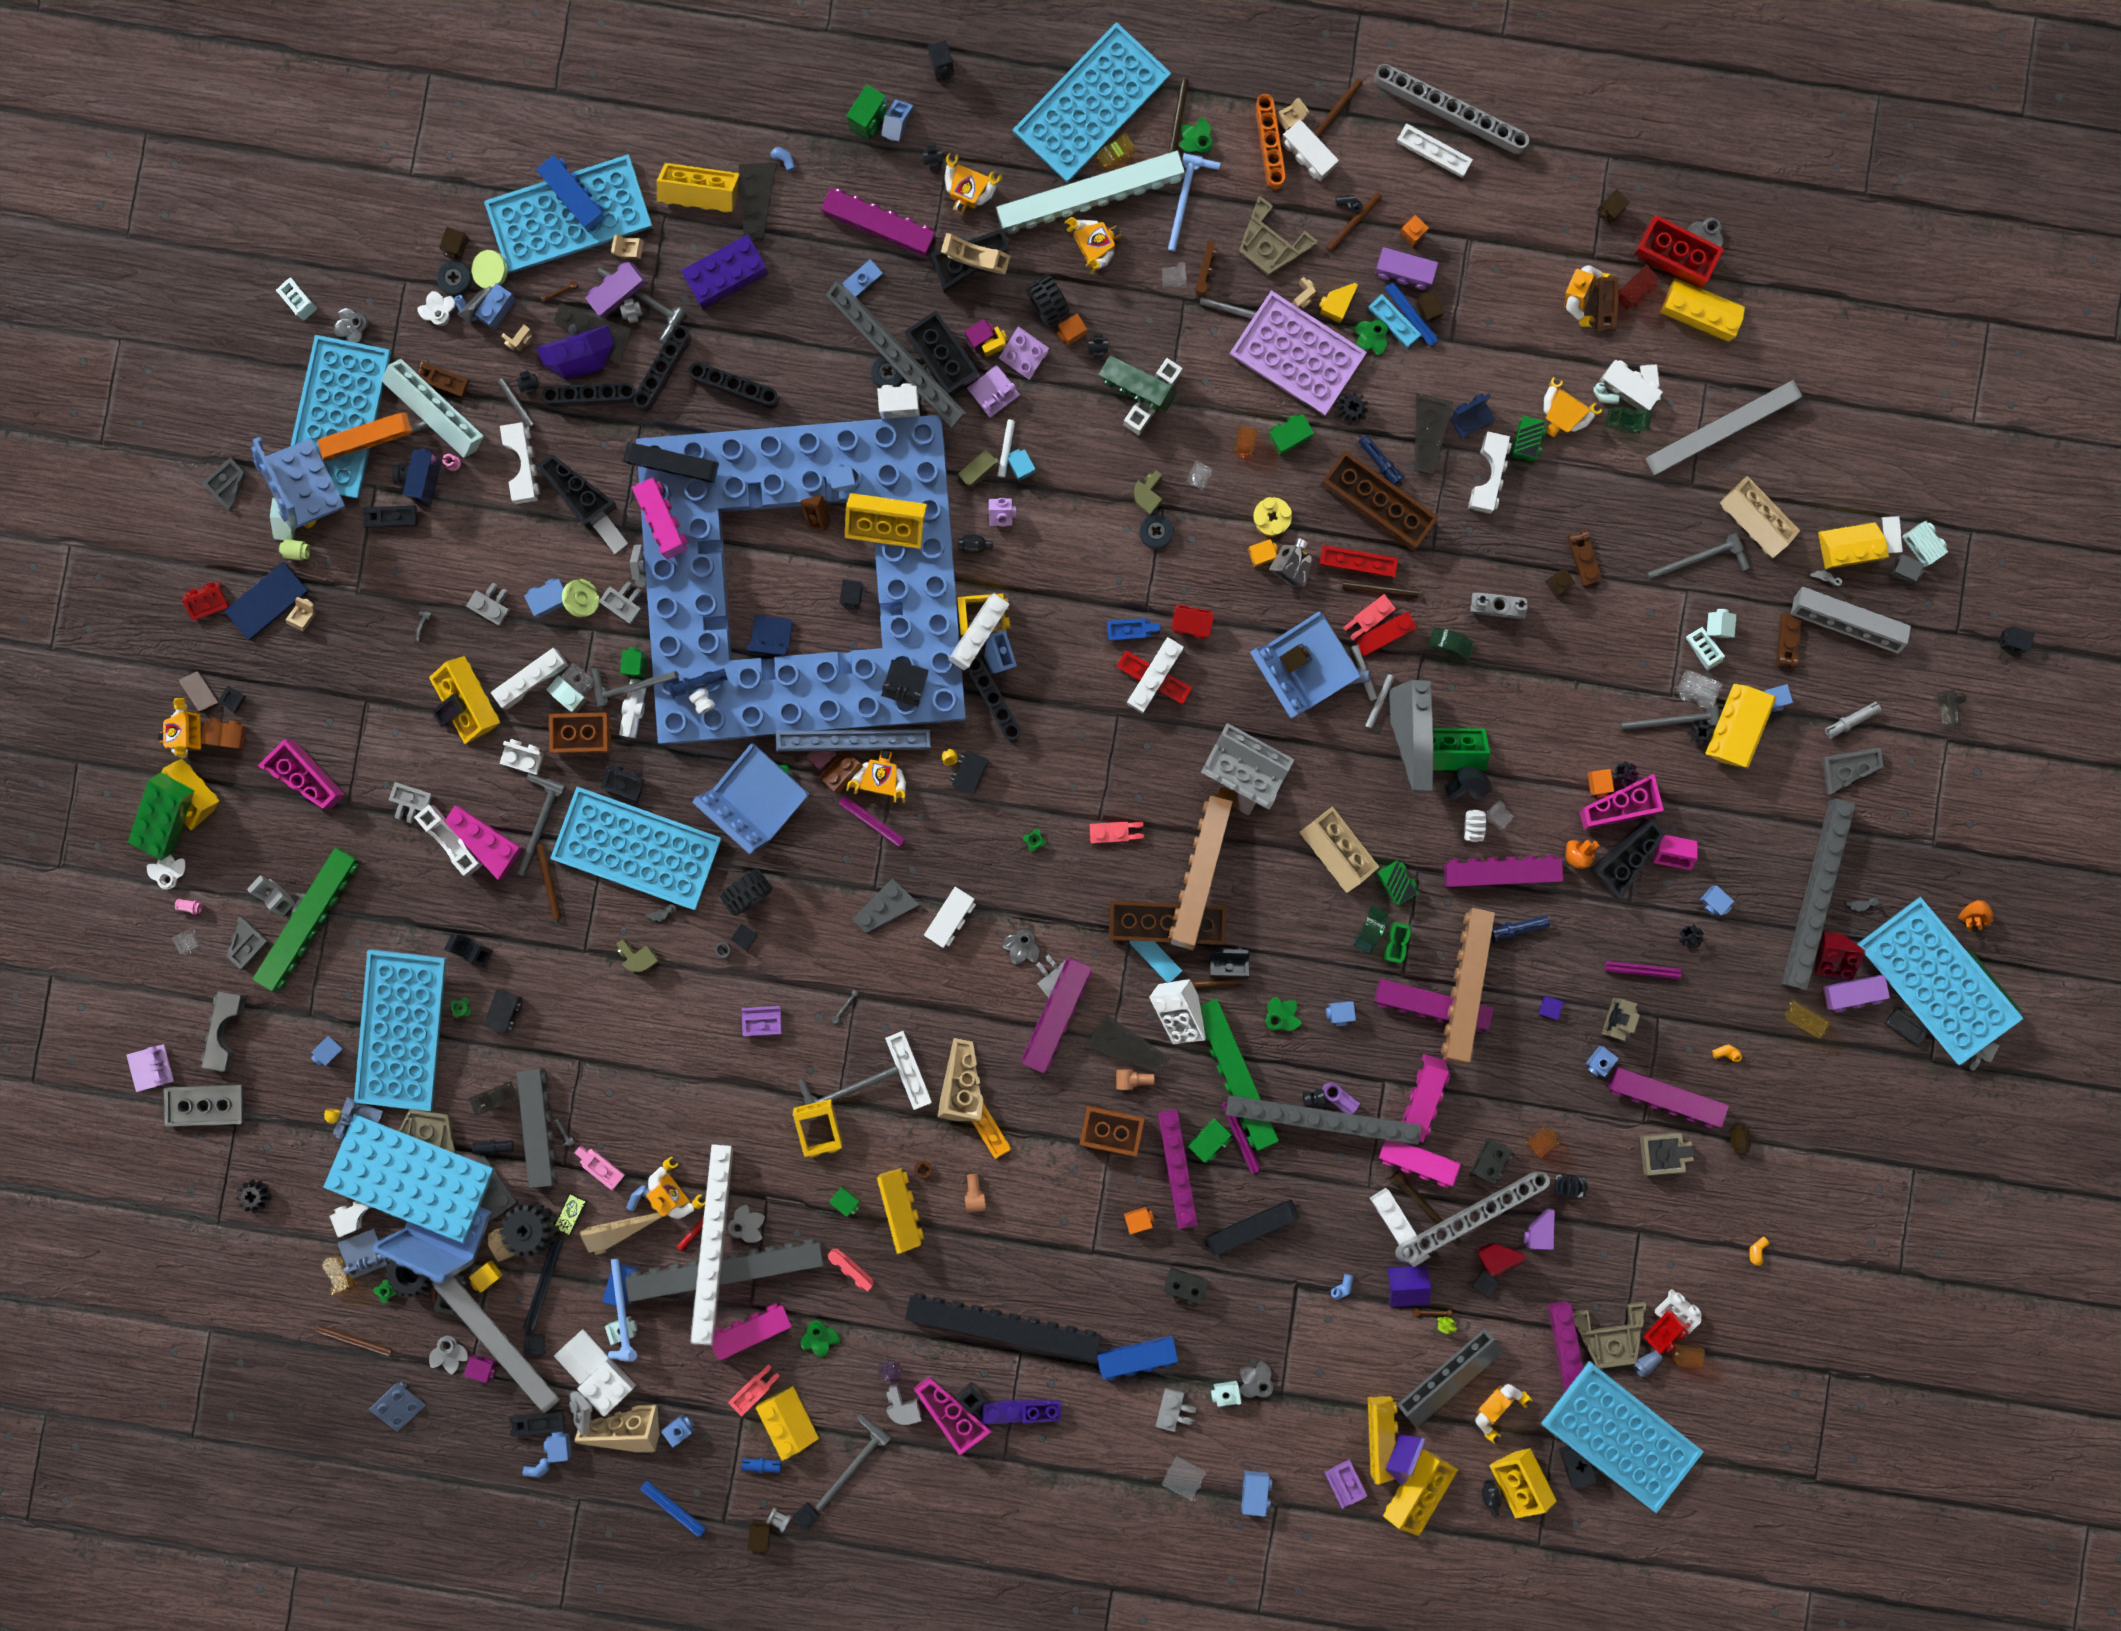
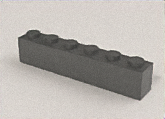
[517,1068,558,1188]
[1397,1328,1504,1428]

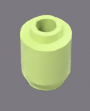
[279,539,310,560]

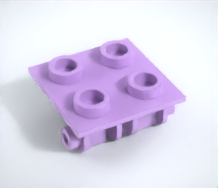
[999,326,1049,380]
[967,365,1020,418]
[126,1044,174,1092]

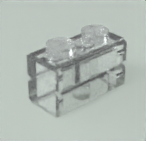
[1677,670,1723,708]

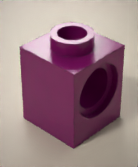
[964,319,995,351]
[464,1354,497,1383]

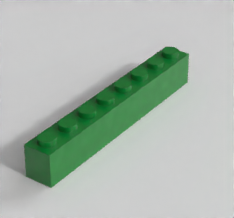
[253,848,360,991]
[1200,998,1278,1151]

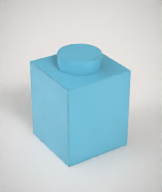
[1008,449,1036,481]

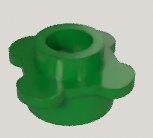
[1023,829,1046,852]
[450,998,472,1019]
[373,1279,397,1303]

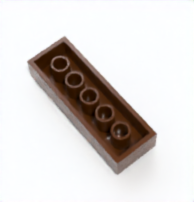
[1321,450,1438,551]
[1108,901,1227,945]

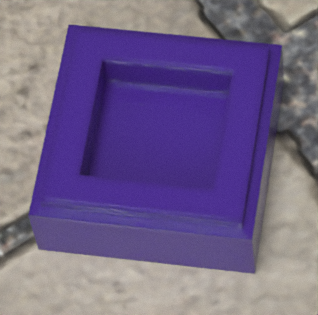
[1538,996,1563,1020]

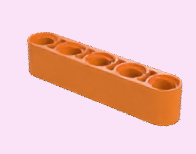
[1255,94,1285,191]
[317,413,413,461]

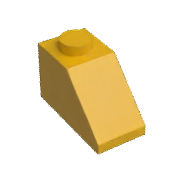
[1319,283,1358,323]

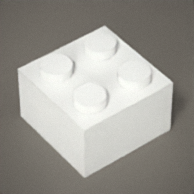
[877,383,920,419]
[577,1358,636,1417]

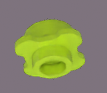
[1437,1317,1457,1334]

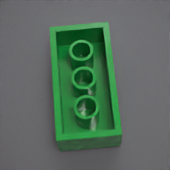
[128,772,195,861]

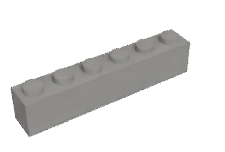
[1791,587,1911,654]

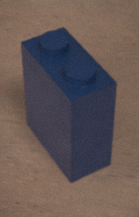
[403,448,442,505]

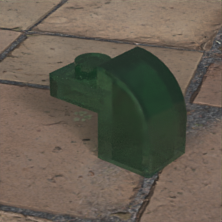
[1605,407,1653,434]
[1428,627,1475,660]
[1353,905,1389,954]

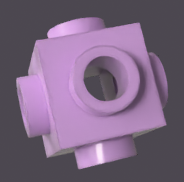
[989,498,1016,527]

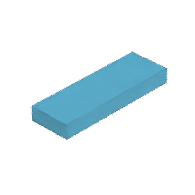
[1368,294,1422,349]
[1129,940,1182,983]

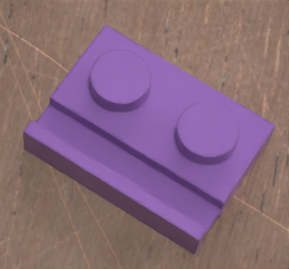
[741,1006,782,1036]
[1324,1460,1367,1509]

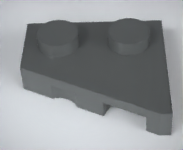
[202,457,245,511]
[226,916,269,970]

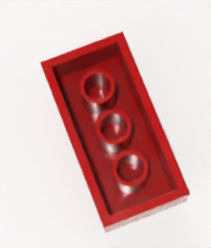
[1633,215,1724,288]

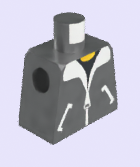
[1269,538,1312,588]

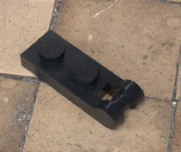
[363,505,417,528]
[509,1411,565,1437]

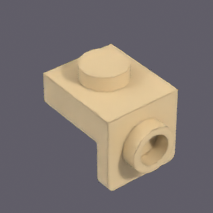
[1276,98,1309,131]
[611,235,644,259]
[1292,277,1316,309]
[501,325,534,352]
[286,597,316,632]
[488,1228,515,1262]

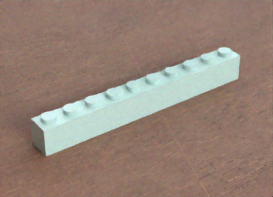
[996,151,1184,234]

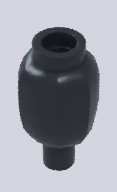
[958,535,993,554]
[1482,1479,1502,1517]

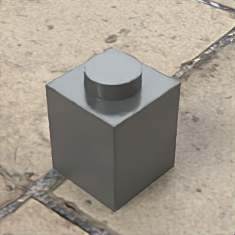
[1889,554,1924,584]

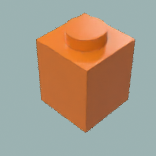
[1399,215,1429,247]
[1057,313,1087,345]
[1587,769,1614,798]
[1124,1207,1155,1234]

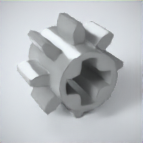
[620,298,642,323]

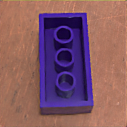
[681,234,769,309]

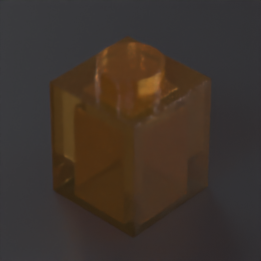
[1233,426,1258,457]
[1525,1127,1559,1158]
[1673,1344,1705,1368]

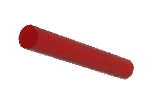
[677,1217,704,1252]

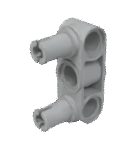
[1470,593,1528,619]

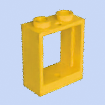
[957,593,1010,638]
[793,1099,843,1158]

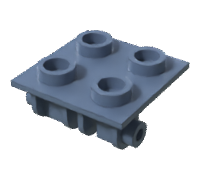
[333,1097,383,1139]
[337,1229,388,1279]
[369,1381,426,1432]

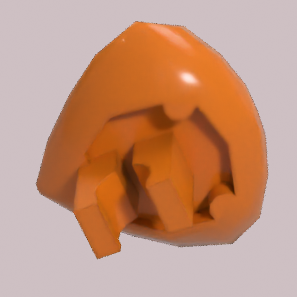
[1565,840,1600,869]
[1958,900,1993,932]

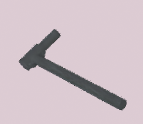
[596,267,687,343]
[1647,533,1750,580]
[592,668,679,707]
[1620,687,1720,730]
[517,773,566,877]
[797,1066,900,1105]
[815,1413,891,1511]

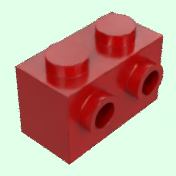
[1171,604,1214,639]

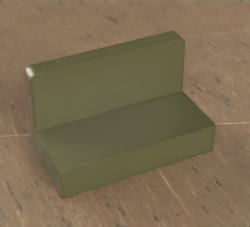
[958,449,999,490]

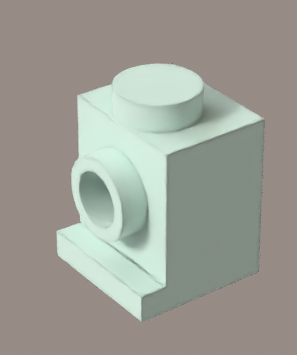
[605,1316,638,1345]
[1211,1381,1241,1407]

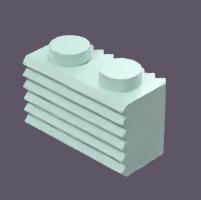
[1902,521,1948,567]

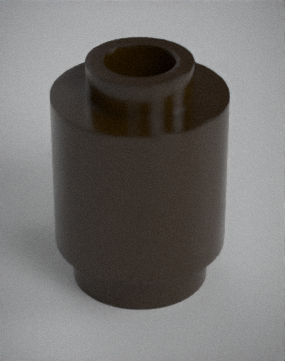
[1729,1124,1751,1153]

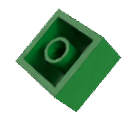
[846,84,889,140]

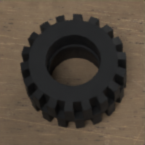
[1027,275,1071,328]
[719,869,772,916]
[386,1259,434,1297]

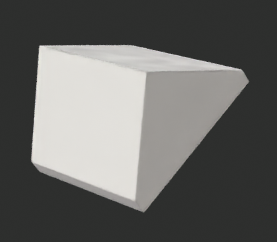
[554,1329,609,1384]

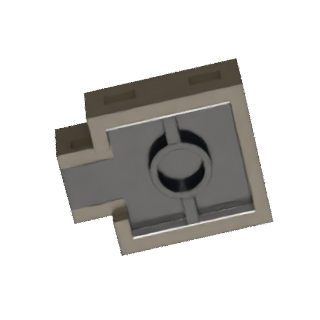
[1601,998,1640,1041]
[1640,1132,1693,1175]

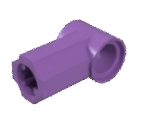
[1322,1082,1360,1114]

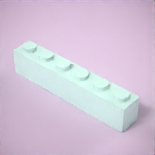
[381,359,483,458]

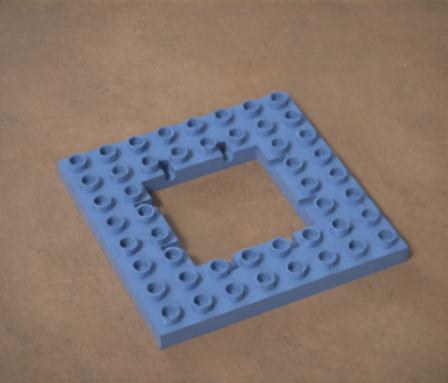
[636,415,966,745]

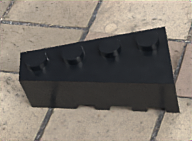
[931,229,1009,293]
[537,454,617,530]
[1589,818,1665,900]

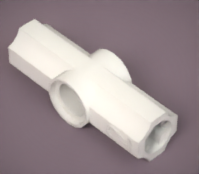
[619,679,647,738]

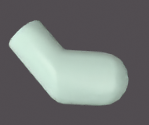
[1594,383,1619,404]

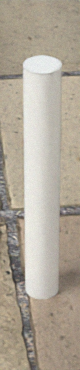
[998,420,1015,477]

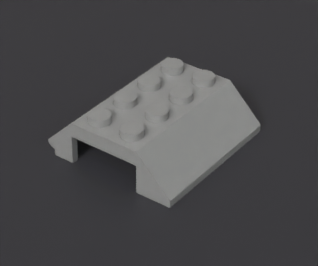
[1200,723,1294,810]

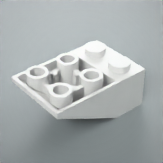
[1149,979,1206,1044]

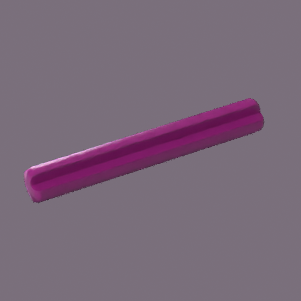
[839,796,905,847]
[1605,961,1682,979]
[1222,1101,1260,1174]

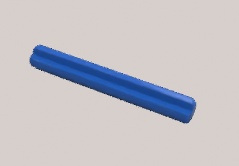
[1385,282,1438,346]
[640,1481,705,1537]

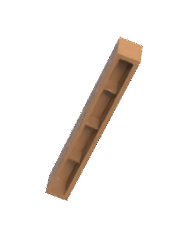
[1169,796,1233,950]
[1441,908,1495,1065]

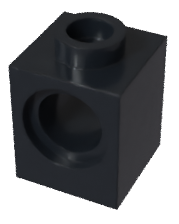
[840,579,863,609]
[2000,626,2035,654]

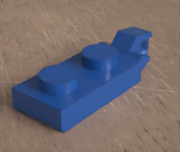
[1107,618,1161,641]

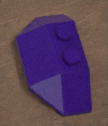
[536,325,615,380]

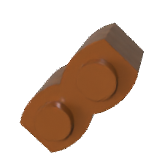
[201,718,246,749]

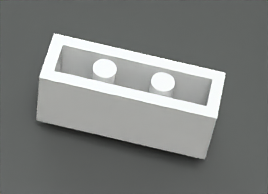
[1282,120,1339,181]
[1599,359,1662,414]
[924,887,976,948]

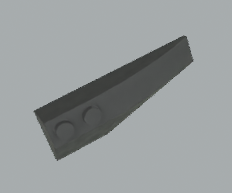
[1389,680,1433,793]

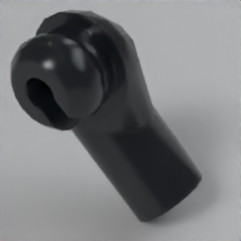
[1335,195,1362,213]

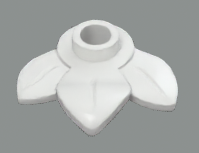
[418,292,455,326]
[147,855,186,889]

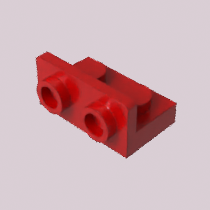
[182,582,229,621]
[1644,1309,1691,1354]

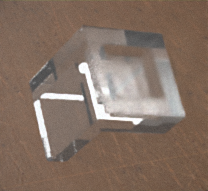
[1162,262,1186,287]
[1485,800,1514,831]
[172,929,200,955]

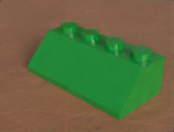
[1433,728,1490,771]

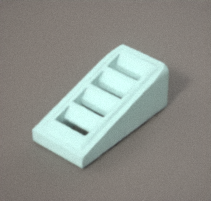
[276,278,317,320]
[1686,627,1725,671]

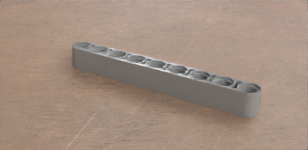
[1374,64,1529,154]
[1645,380,1803,475]
[1395,1172,1550,1262]
[432,1276,560,1414]

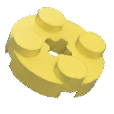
[1253,497,1292,536]

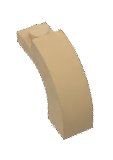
[941,233,1011,274]

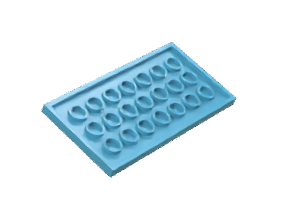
[1012,22,1171,183]
[484,154,653,274]
[291,335,392,499]
[550,787,722,910]
[1857,897,2024,1065]
[354,949,447,1111]
[323,1114,495,1243]
[1541,1361,1704,1513]

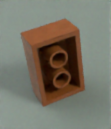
[549,712,612,754]
[1079,1105,1145,1157]

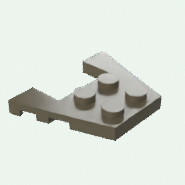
[1238,196,1318,276]
[398,1109,455,1153]
[1573,1302,1646,1369]

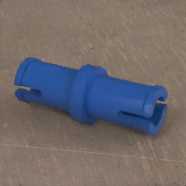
[741,1458,782,1474]

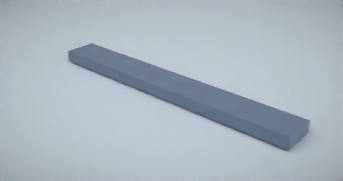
[776,729,931,751]

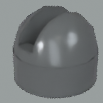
[715,941,732,958]

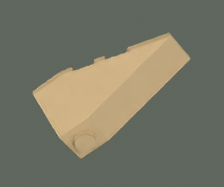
[938,1038,983,1121]
[580,1213,662,1255]
[575,1405,659,1452]

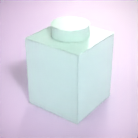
[1707,609,1736,638]

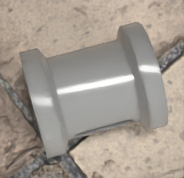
[766,1508,791,1533]

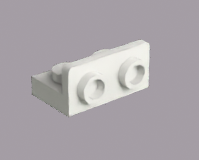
[500,739,545,775]
[1655,1289,1701,1333]

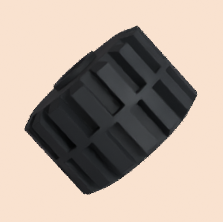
[500,1204,559,1257]

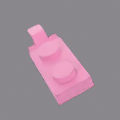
[575,1146,625,1191]

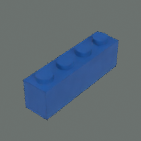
[536,155,605,232]
[1097,1336,1178,1380]

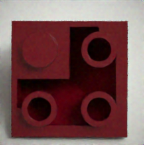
[1815,931,1866,979]
[1475,1242,1527,1277]

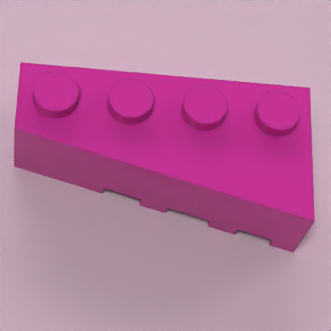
[632,477,689,560]
[258,739,345,809]
[1579,774,1664,830]
[444,805,524,880]
[1402,1054,1450,1142]
[1379,1139,1463,1188]
[711,1303,791,1361]
[914,1376,991,1455]

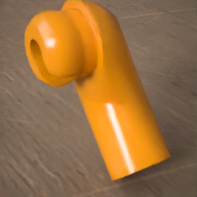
[1712,1045,1742,1062]
[1750,1237,1770,1266]

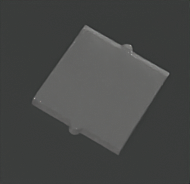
[1161,1456,1206,1501]

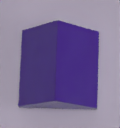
[1388,1265,1431,1307]
[1386,1434,1425,1485]

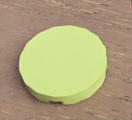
[472,250,508,288]
[562,579,599,617]

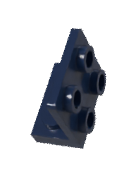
[1450,393,1495,439]
[747,615,793,657]

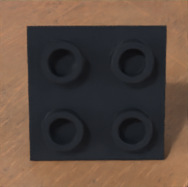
[881,659,929,707]

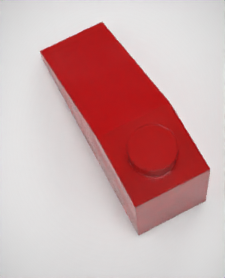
[1355,611,1417,656]

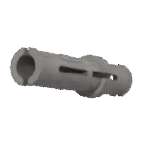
[1825,702,1881,739]

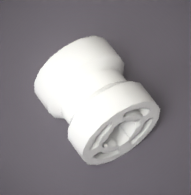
[689,688,715,715]

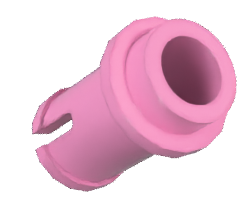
[442,454,461,471]
[175,899,203,915]

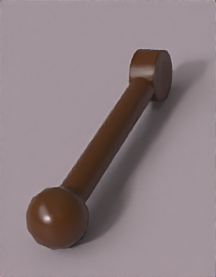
[541,281,578,303]
[1412,1308,1453,1317]

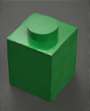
[829,1185,861,1217]

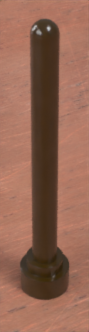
[1389,1170,1459,1244]

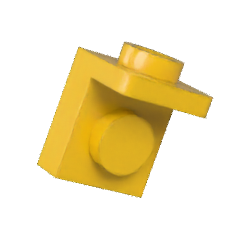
[982,326,1008,357]

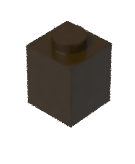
[1597,189,1630,223]
[439,227,469,260]
[1416,291,1445,324]
[1545,568,1576,597]
[1279,643,1312,673]
[747,1522,771,1555]

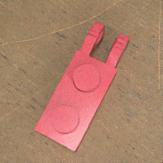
[1343,594,1396,640]
[1089,822,1144,843]
[828,1248,875,1291]
[728,1364,780,1417]

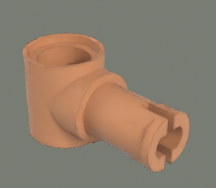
[1116,1069,1154,1090]
[965,1173,986,1213]

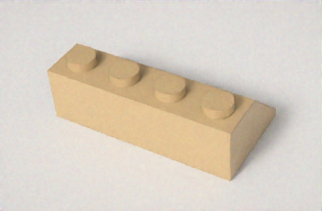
[1720,476,1800,558]
[1300,806,1379,893]

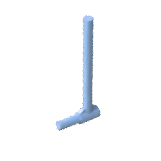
[1168,153,1221,252]
[608,1259,637,1361]

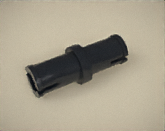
[472,1139,514,1155]

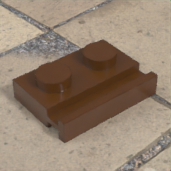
[819,751,863,795]

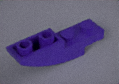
[982,1399,1061,1424]

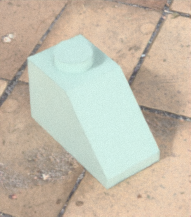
[270,498,295,540]
[546,675,588,713]

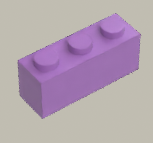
[1375,247,1438,290]
[585,262,648,318]
[1822,975,1890,1012]

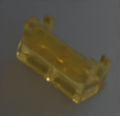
[1784,999,1830,1039]

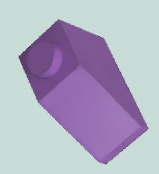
[1524,1208,1555,1250]

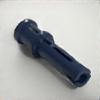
[1358,434,1405,485]
[668,668,728,700]
[1491,915,1550,943]

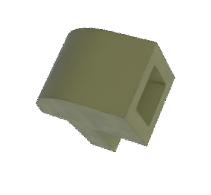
[1133,470,1162,516]
[617,939,661,972]

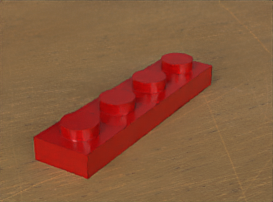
[1319,545,1398,578]
[1116,650,1192,705]

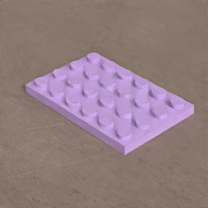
[1229,291,1367,417]

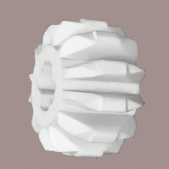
[1464,810,1486,842]

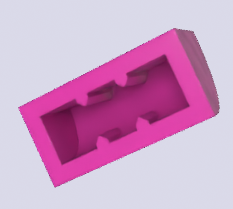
[1654,835,1697,870]

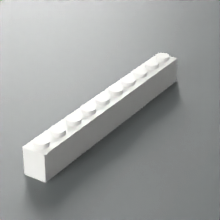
[691,1145,733,1346]

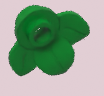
[1179,117,1213,153]
[1353,319,1388,356]
[1265,996,1302,1031]
[800,1320,840,1357]

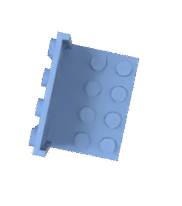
[251,437,345,530]
[1250,611,1361,718]
[692,743,810,854]
[372,1207,492,1283]

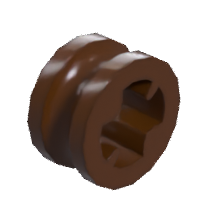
[914,1161,932,1178]

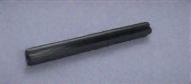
[523,1237,563,1331]

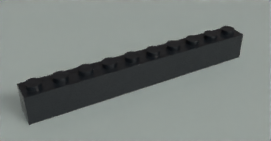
[905,1292,1100,1361]

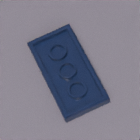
[224,562,309,641]

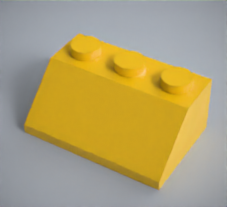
[1818,523,1889,570]
[162,758,219,830]
[756,1386,819,1461]
[1489,1448,1557,1518]

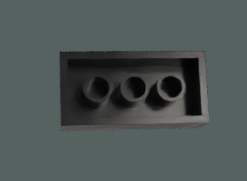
[905,311,980,397]

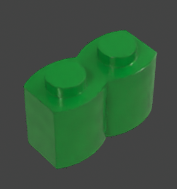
[1383,922,1411,963]

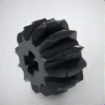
[1336,392,1369,425]
[1554,1173,1588,1198]
[236,1179,271,1213]

